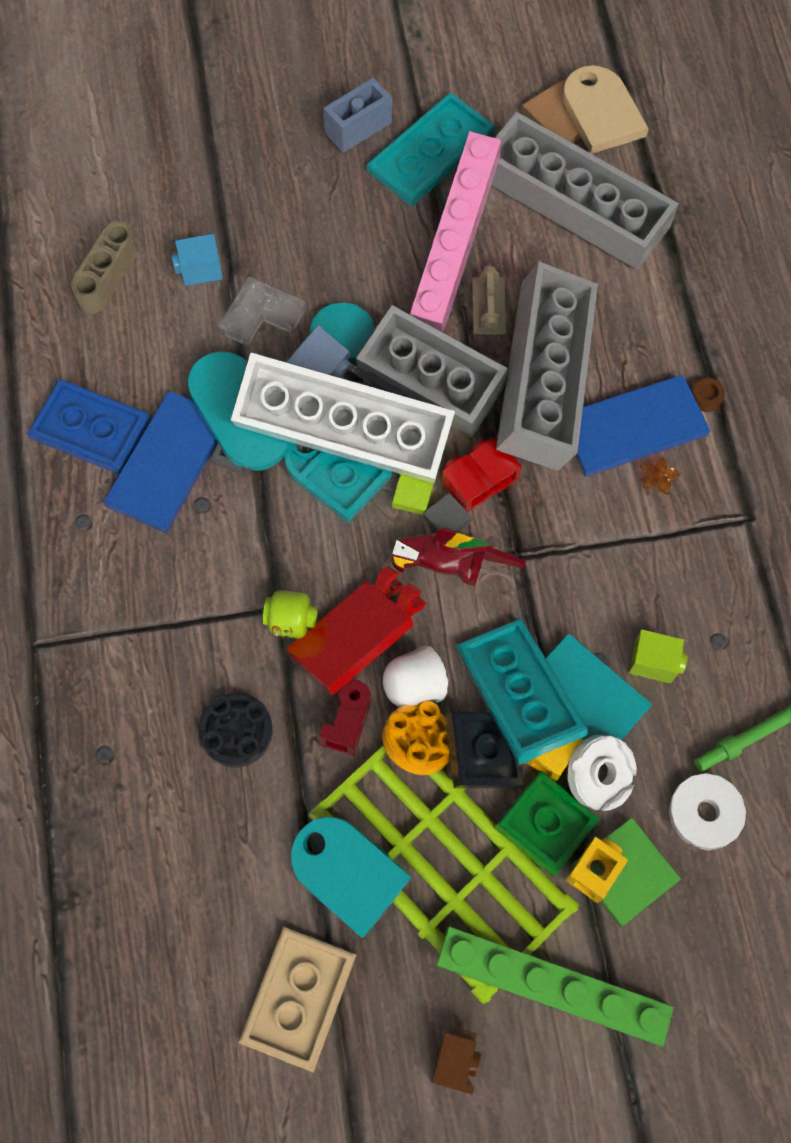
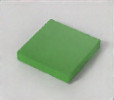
[572,818,681,927]

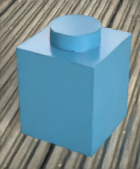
[172,234,223,286]

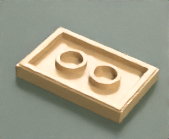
[239,927,356,1073]

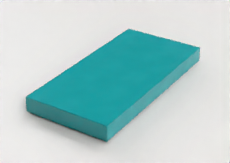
[367,92,496,207]
[456,618,588,764]

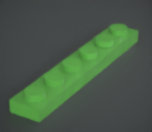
[435,927,674,1047]

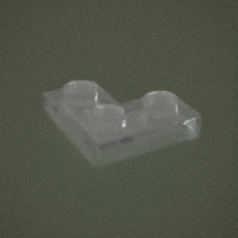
[218,277,307,346]

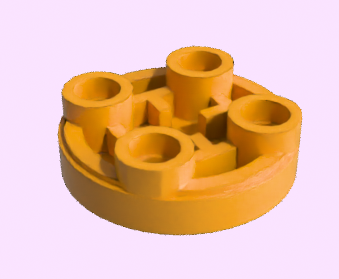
[382,701,450,775]

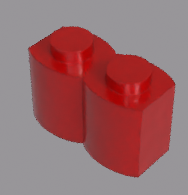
[441,437,522,512]

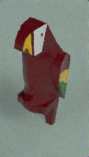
[391,528,526,586]

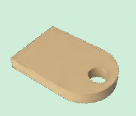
[563,66,649,154]

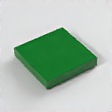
[494,771,600,878]

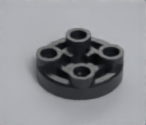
[198,693,273,768]

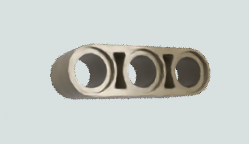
[71,221,138,314]

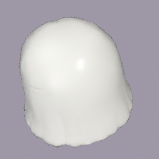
[382,646,449,707]

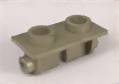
[472,266,506,335]

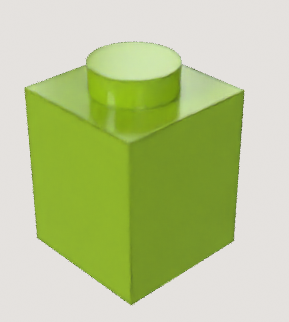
[628,629,688,684]

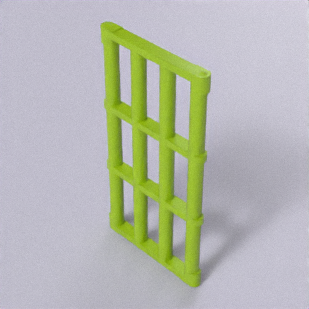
[308,745,580,1005]

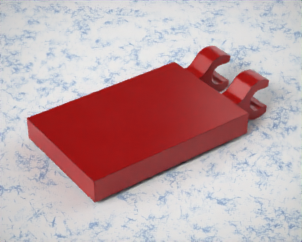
[286,566,426,695]

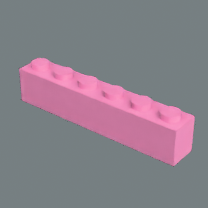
[410,131,501,333]

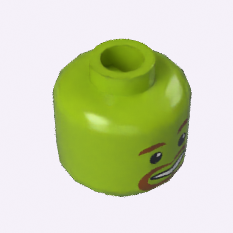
[263,590,317,639]

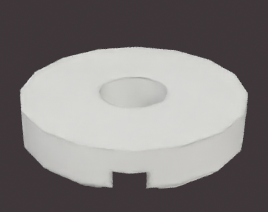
[567,735,637,811]
[668,773,746,850]

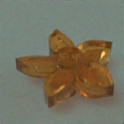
[640,457,681,495]

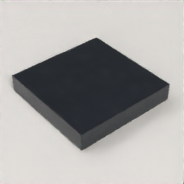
[445,711,525,789]

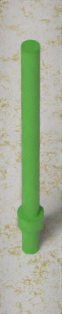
[694,705,791,772]

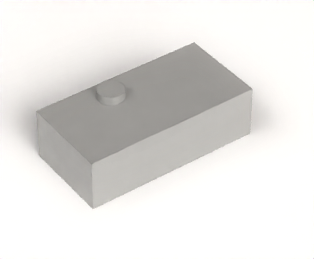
[356,305,508,438]

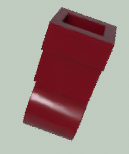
[319,680,371,756]

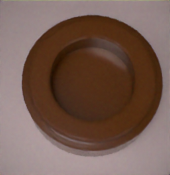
[691,377,725,412]

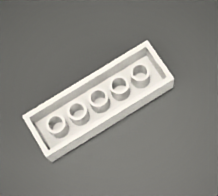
[231,353,455,483]

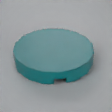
[310,302,375,364]

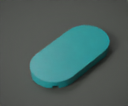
[188,352,289,471]

